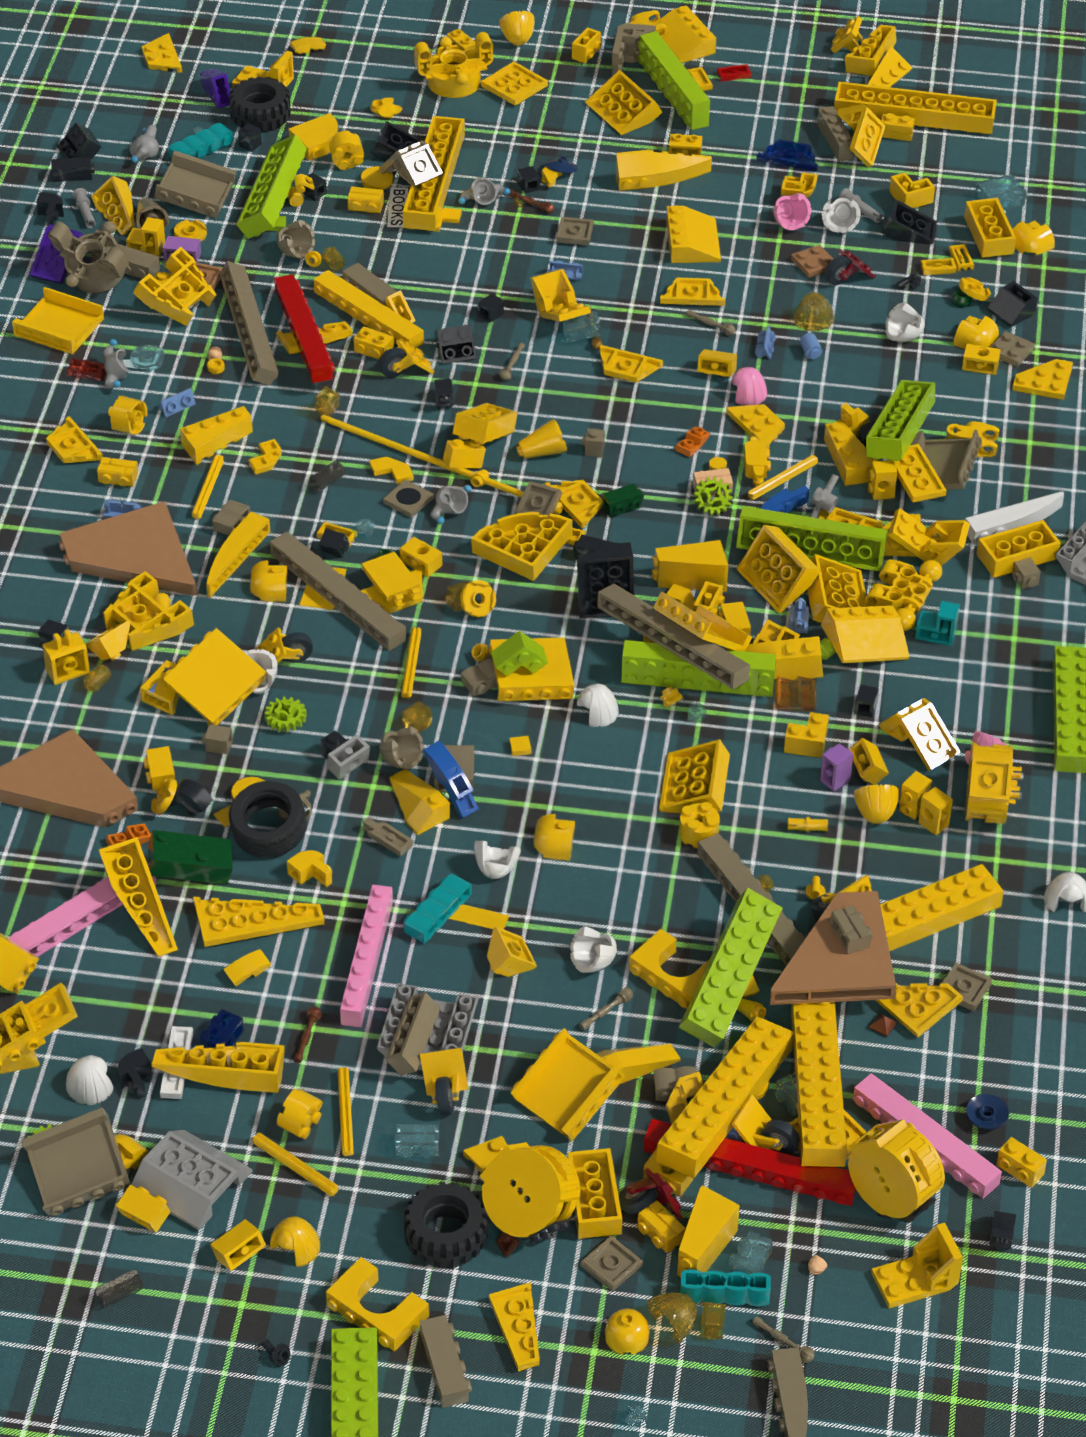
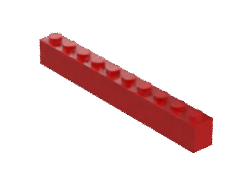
[274,274,335,383]
[644,1119,857,1206]

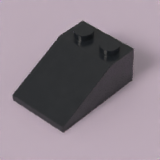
[371,121,422,161]
[881,199,937,245]

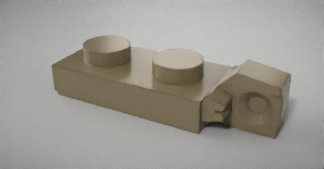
[363,817,413,857]

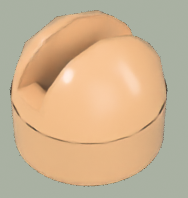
[208,347,222,360]
[808,1255,828,1275]

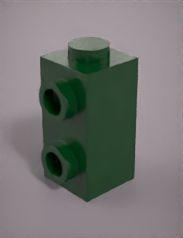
[602,483,644,518]

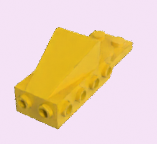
[0,983,78,1074]

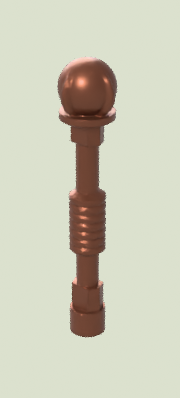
[508,190,554,214]
[293,1006,322,1064]

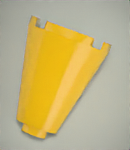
[516,419,567,459]

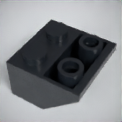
[57,122,102,159]
[988,281,1038,327]
[434,324,476,364]

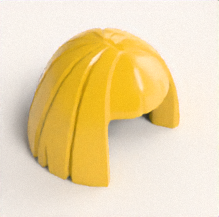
[499,11,535,46]
[854,784,899,824]
[270,1216,320,1267]

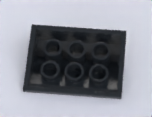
[577,542,634,619]

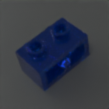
[199,1009,244,1048]

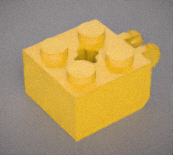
[42,629,90,685]

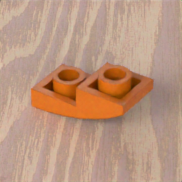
[675,426,710,457]
[106,823,151,846]

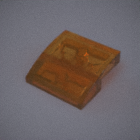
[775,676,816,711]

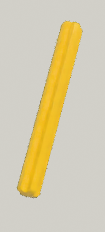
[192,455,224,519]
[748,455,818,500]
[401,627,421,699]
[338,1067,354,1156]
[253,1133,338,1196]

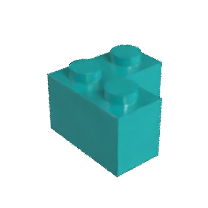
[915,601,960,646]

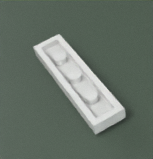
[160,1026,193,1099]

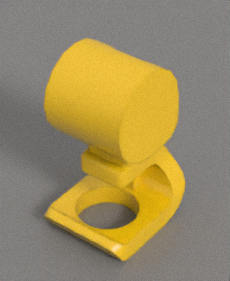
[288,174,315,207]

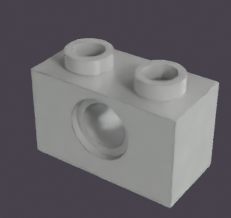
[327,734,370,780]

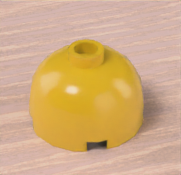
[605,1308,650,1355]

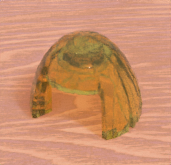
[794,292,834,331]
[647,1292,697,1344]

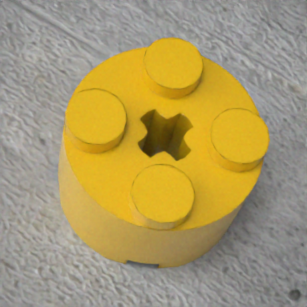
[329,131,364,170]
[108,396,147,435]
[679,802,720,848]
[277,1088,323,1139]

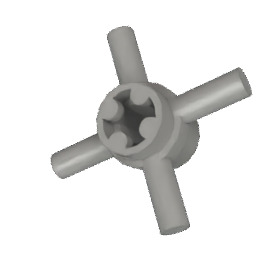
[809,474,839,518]

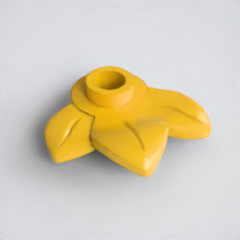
[370,98,402,118]

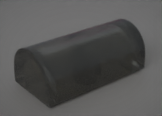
[310,460,345,494]
[96,1269,144,1309]

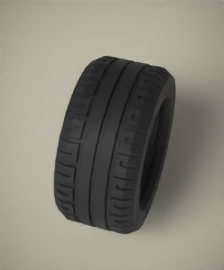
[229,781,307,858]

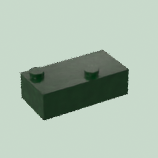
[148,830,233,885]

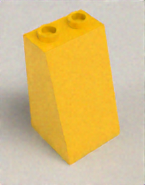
[652,540,728,592]
[0,933,39,994]
[677,1185,740,1278]

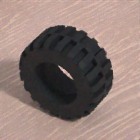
[229,77,291,132]
[404,1182,488,1268]

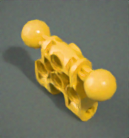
[865,559,943,631]

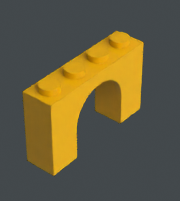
[629,929,709,1009]
[326,1257,429,1352]

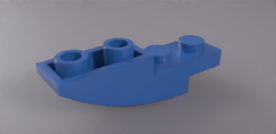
[760,486,809,513]
[422,741,479,819]

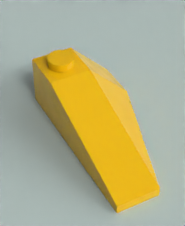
[91,176,135,236]
[389,769,450,835]
[596,1044,681,1084]

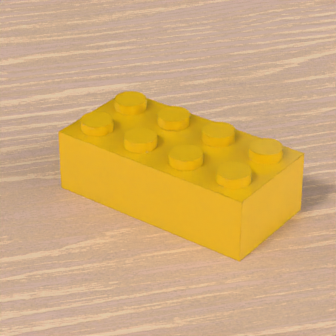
[964,198,1016,258]
[453,403,518,444]
[976,520,1061,578]
[567,1148,622,1239]

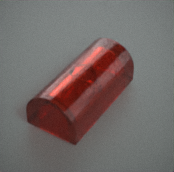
[67,358,106,382]

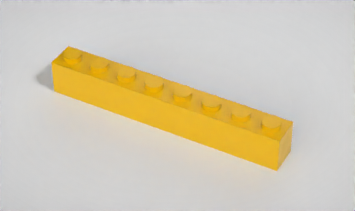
[314,270,424,349]

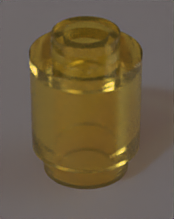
[322,247,345,271]
[83,665,111,692]

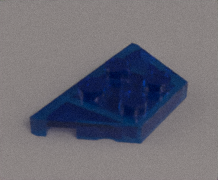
[757,139,818,172]

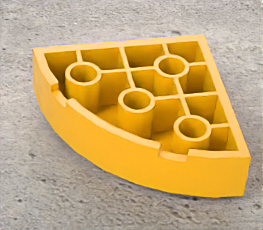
[471,512,573,581]

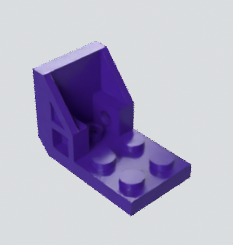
[30,224,83,284]

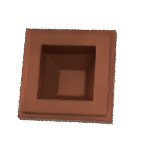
[869,1013,897,1037]
[495,1232,520,1258]

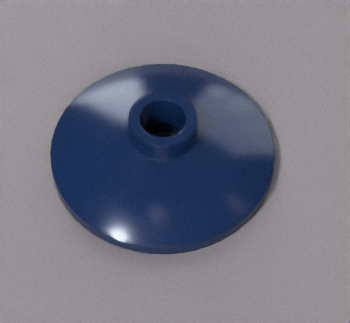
[546,156,578,173]
[966,1094,1009,1130]

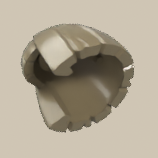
[277,220,315,259]
[379,726,424,769]

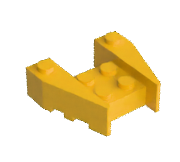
[133,247,216,326]
[103,571,194,651]

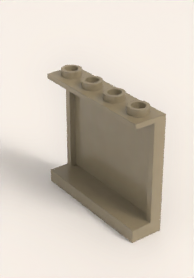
[154,151,236,219]
[900,430,982,490]
[21,1108,130,1216]

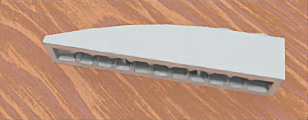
[965,491,1064,545]

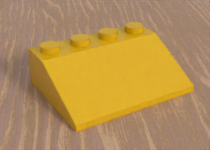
[657,5,716,63]
[585,70,662,135]
[666,205,721,263]
[737,525,821,613]
[807,554,868,623]
[821,605,909,663]
[659,739,730,813]

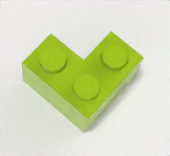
[491,630,548,676]

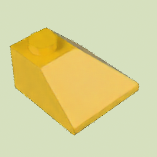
[85,620,130,661]
[487,926,537,977]

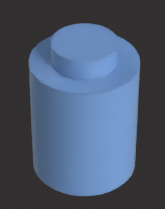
[800,333,822,359]

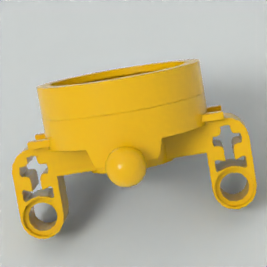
[414,32,493,98]

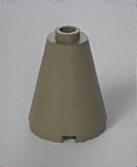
[136,198,169,231]

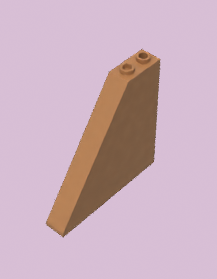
[58,501,198,596]
[0,729,138,828]
[770,891,896,1005]

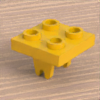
[831,16,863,53]

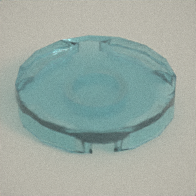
[130,345,165,371]

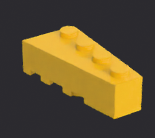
[845,25,896,76]
[180,406,253,465]
[824,421,877,486]

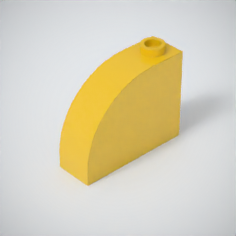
[289,113,338,161]

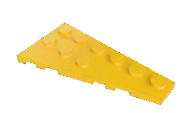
[193,897,325,947]

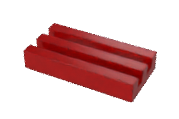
[717,64,751,82]

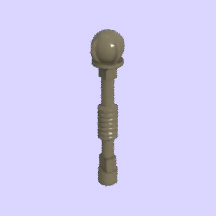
[686,310,735,336]
[499,343,525,380]
[579,987,633,1031]
[752,1316,815,1363]

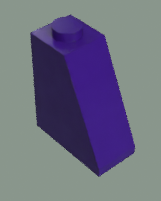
[200,68,230,108]

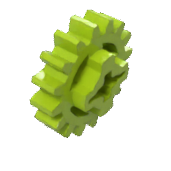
[693,477,733,516]
[265,696,307,733]

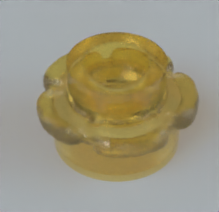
[759,874,774,893]

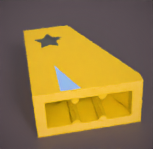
[140,660,179,715]

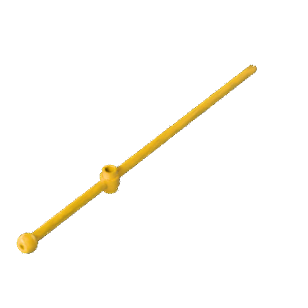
[321,415,563,515]

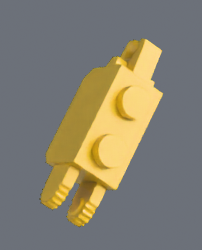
[744,436,771,486]

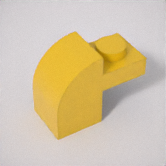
[836,402,870,436]
[287,850,332,887]

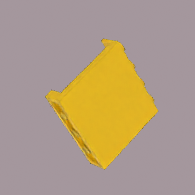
[12,287,104,355]
[653,591,752,651]
[163,628,266,726]
[489,637,575,701]
[510,1028,625,1142]

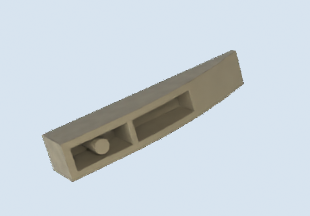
[767,1347,808,1437]

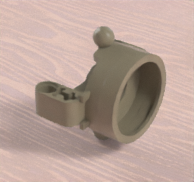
[48,221,129,293]

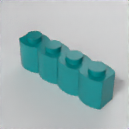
[168,123,233,159]
[403,874,472,943]
[680,1270,771,1307]

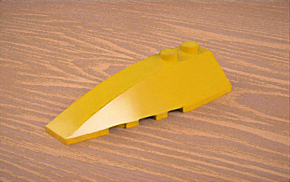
[615,150,712,191]
[723,636,823,681]
[99,837,178,957]
[152,1042,285,1093]

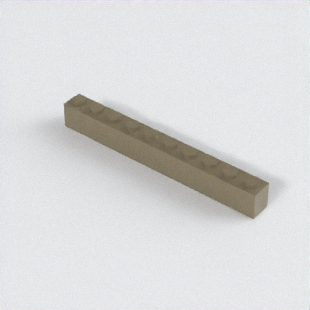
[219,261,278,385]
[270,532,406,651]
[597,584,750,689]
[698,833,805,966]

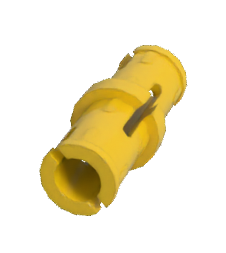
[788,817,828,832]

